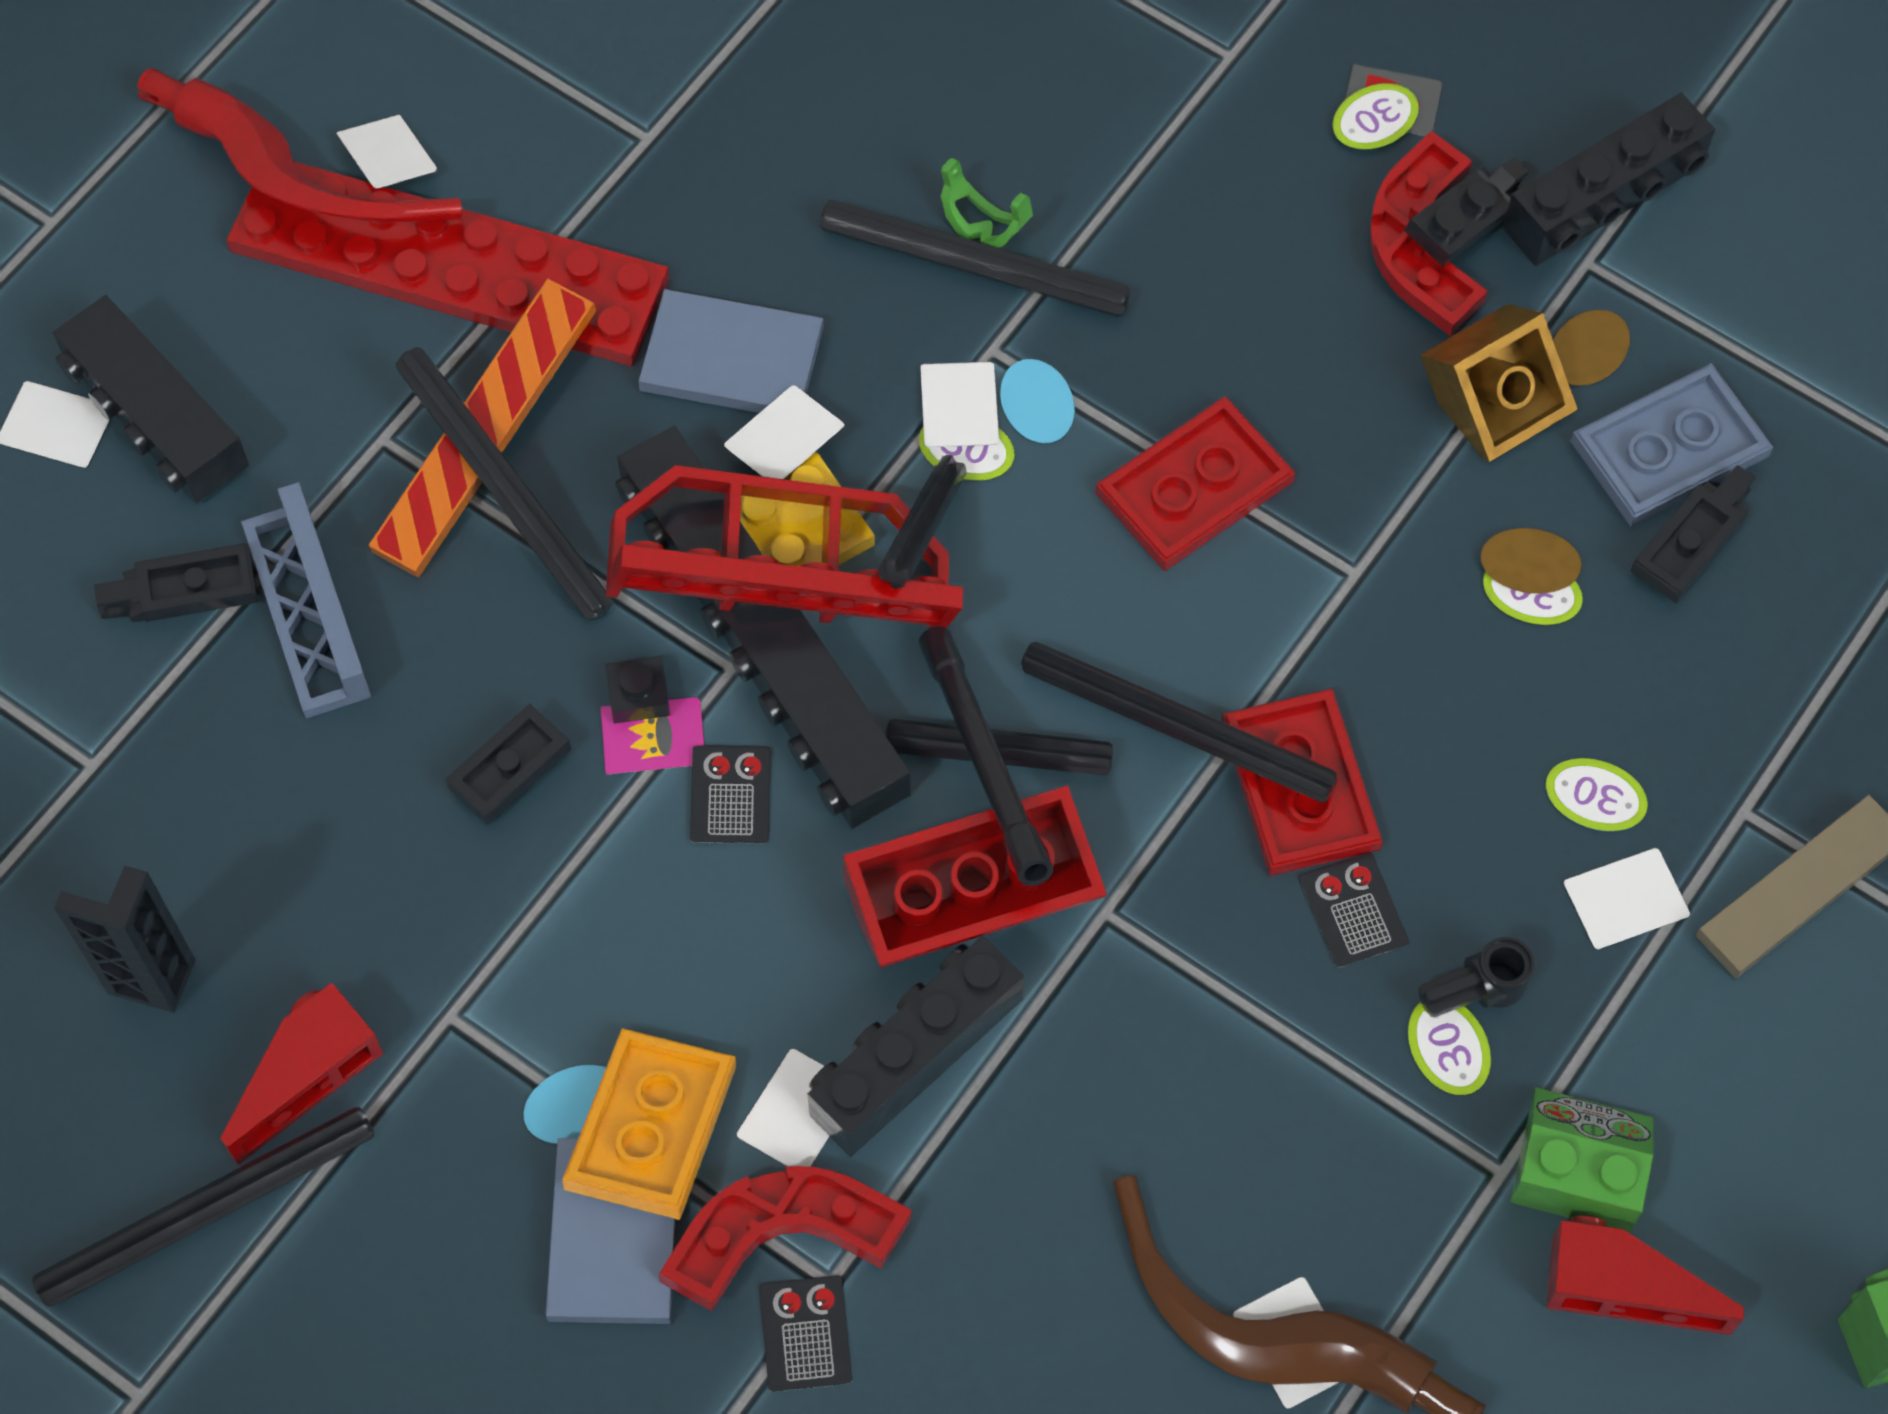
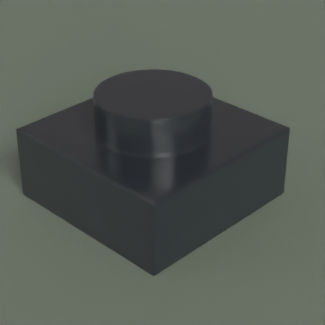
[605,656,670,724]

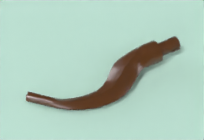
[1113,1175,1486,1414]

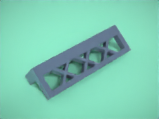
[241,482,371,719]

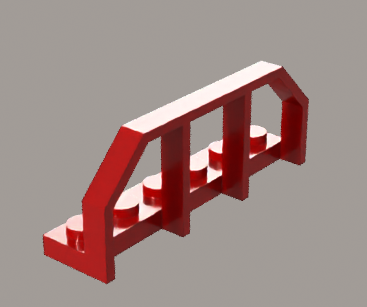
[606,465,963,628]

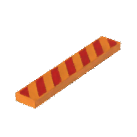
[368,279,596,578]

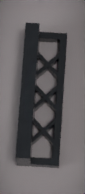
[54,866,196,1013]

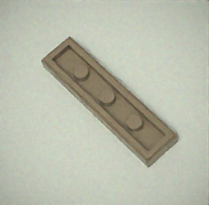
[1696,795,1888,979]

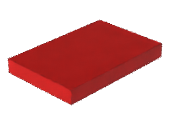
[1095,396,1295,572]
[1221,689,1383,876]

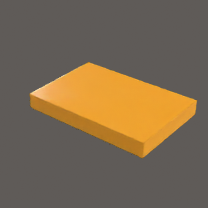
[562,1028,736,1220]

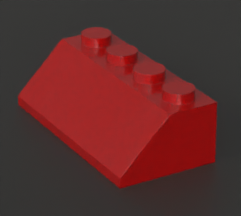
[843,785,1107,968]

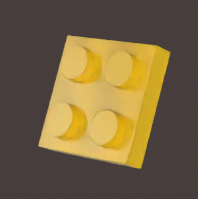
[740,452,875,566]

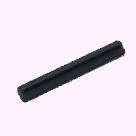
[878,455,967,589]
[886,719,1113,775]

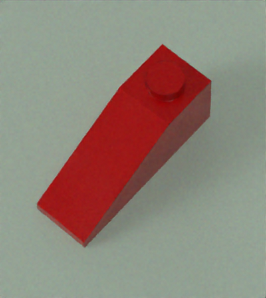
[220,982,383,1165]
[1546,1216,1744,1335]

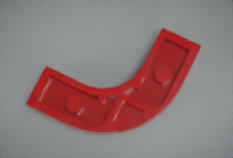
[1370,130,1488,337]
[659,1166,912,1312]

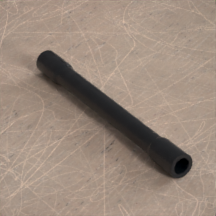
[919,626,1053,886]

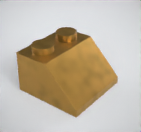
[1420,304,1578,462]

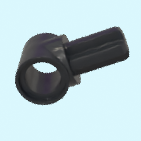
[1418,937,1534,1017]

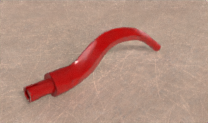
[137,68,462,222]

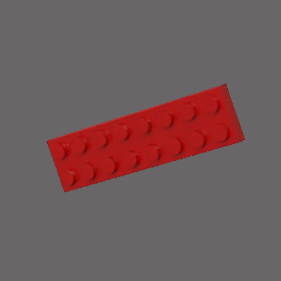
[226,161,670,367]

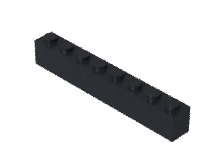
[615,425,911,829]

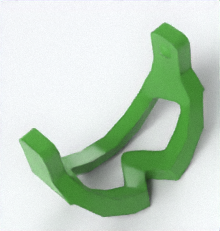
[940,158,1033,248]

